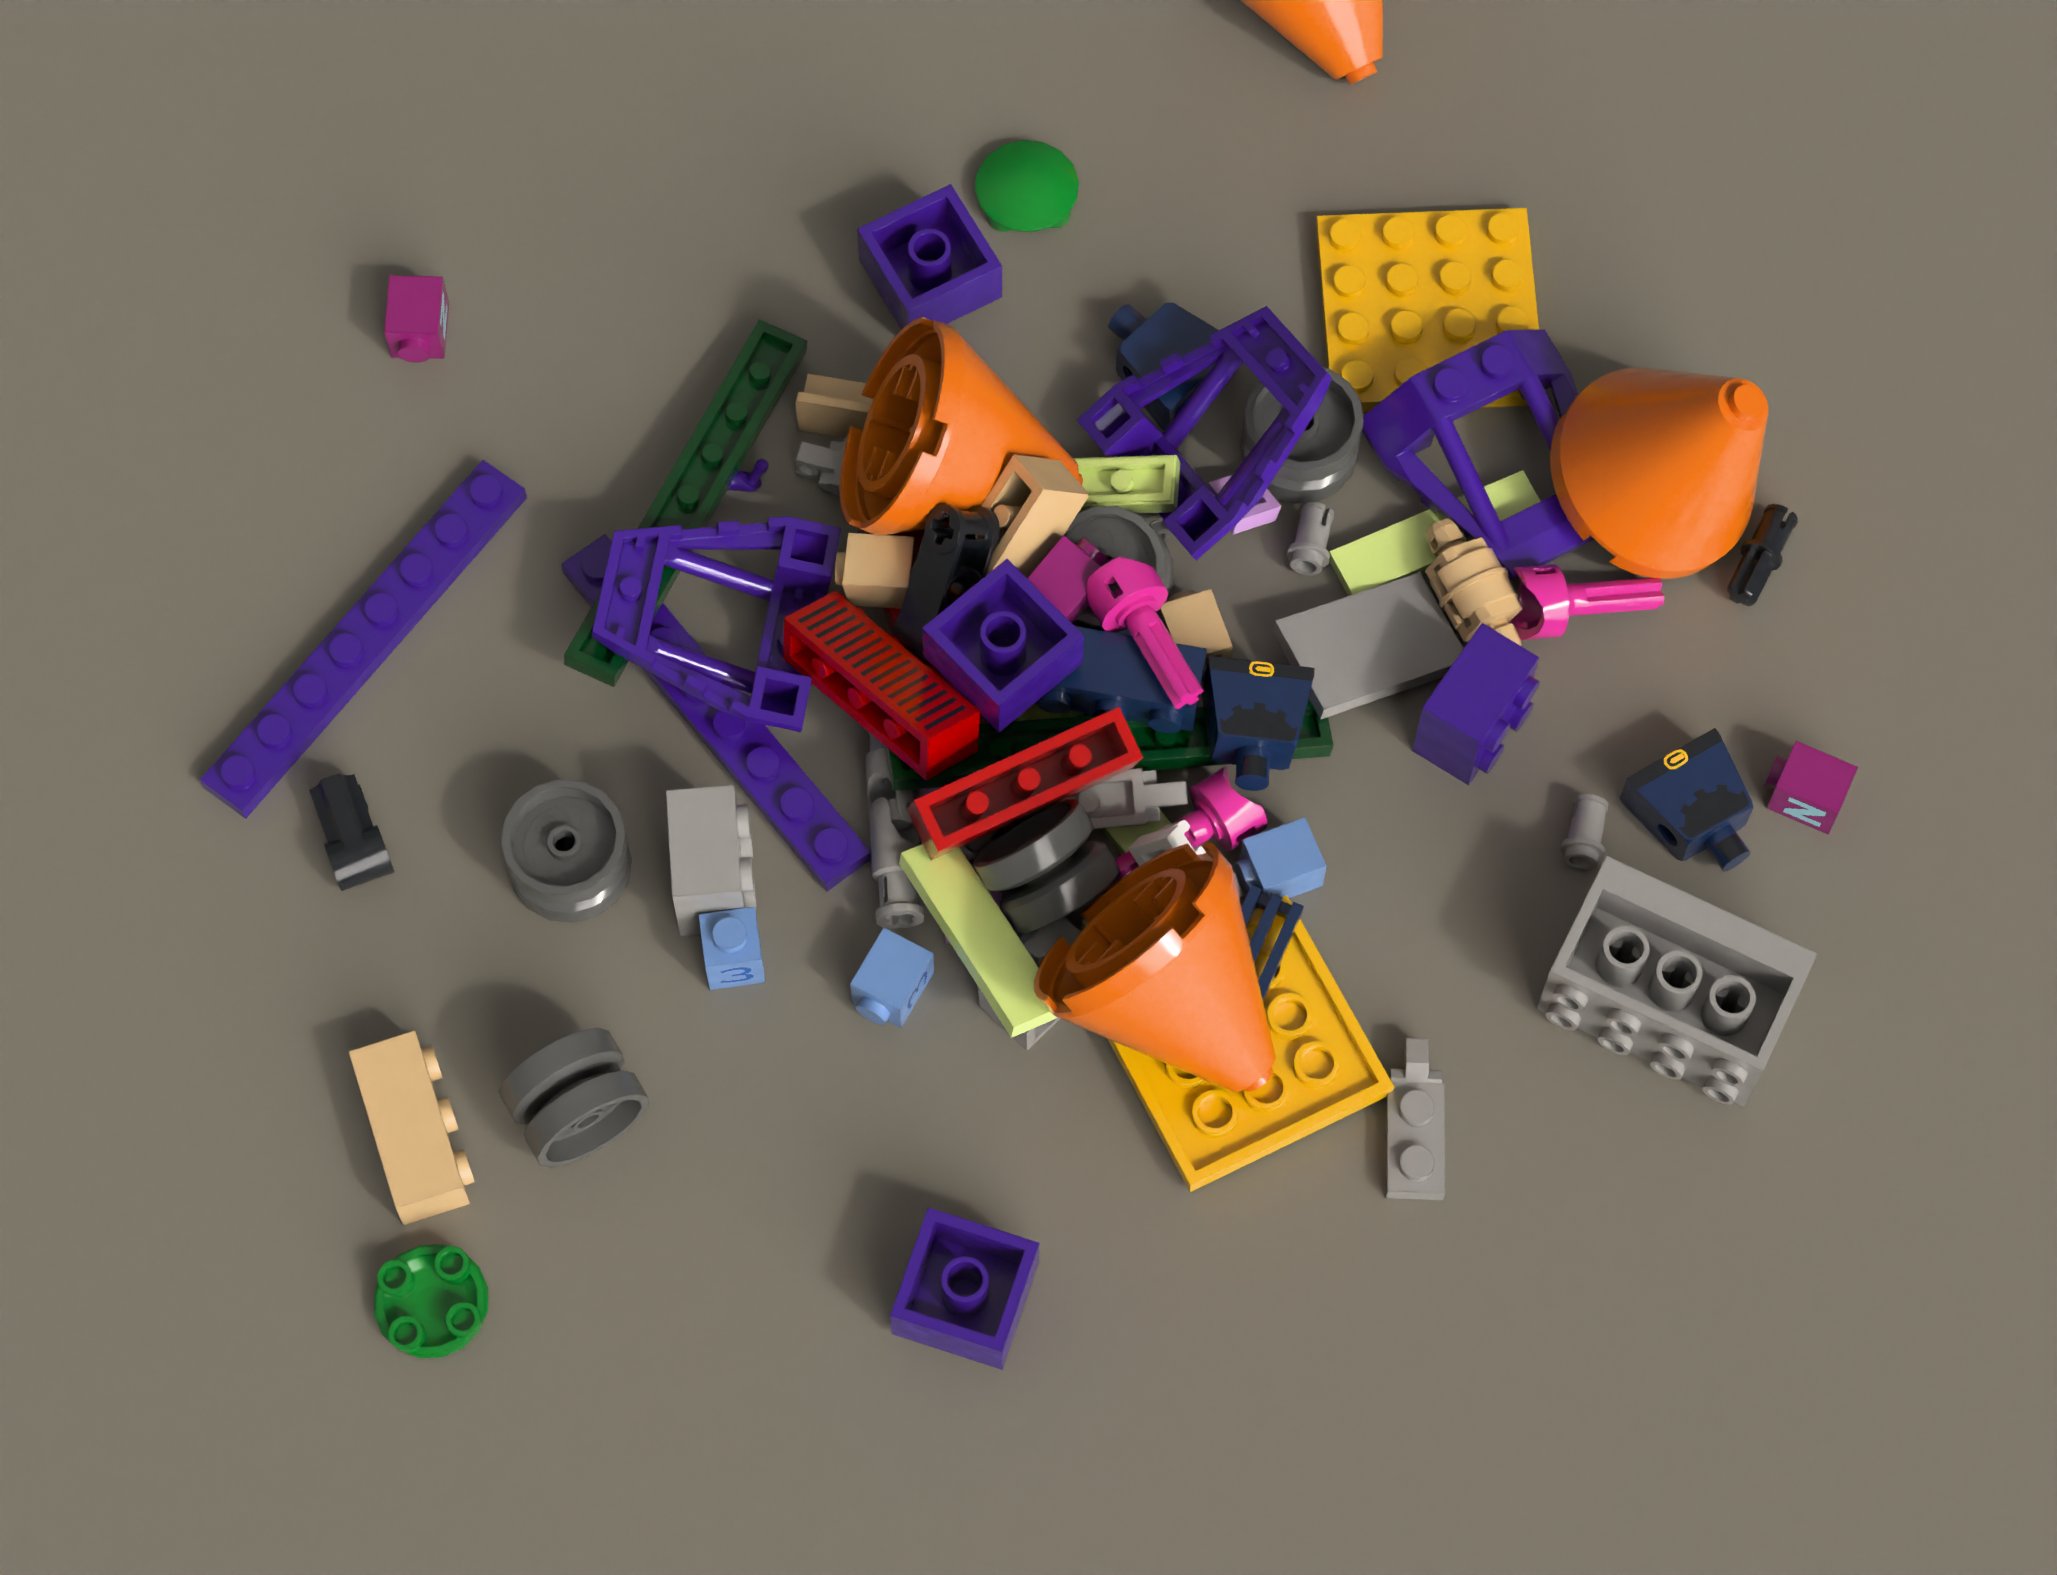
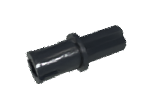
[1727,504,1798,606]

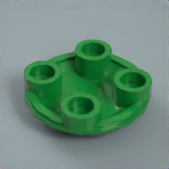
[975,140,1079,233]
[374,1244,488,1359]

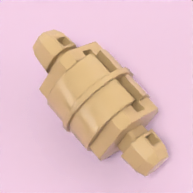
[1425,518,1523,646]

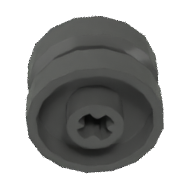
[1240,367,1364,504]
[1064,506,1173,631]
[500,779,632,923]
[973,799,1120,933]
[499,1028,649,1168]

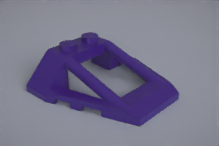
[1077,306,1332,561]
[1362,329,1595,581]
[592,516,841,732]

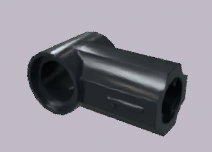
[309,774,394,891]

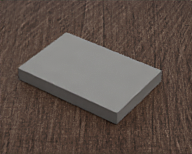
[1272,572,1463,720]

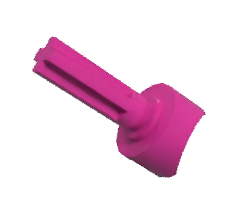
[1086,557,1204,709]
[1509,564,1664,640]
[1115,765,1268,882]

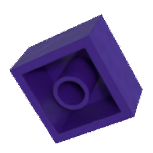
[857,184,1002,330]
[922,559,1084,733]
[1412,623,1540,786]
[890,1207,1040,1370]

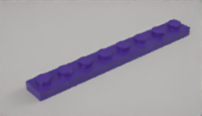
[200,460,527,819]
[561,534,871,891]

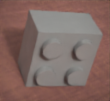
[666,785,757,936]

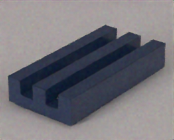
[1241,885,1304,1002]

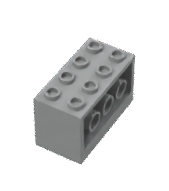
[1537,856,1818,1107]

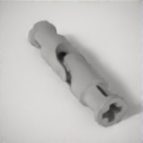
[865,732,924,929]

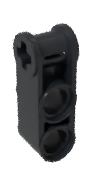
[893,504,1000,664]

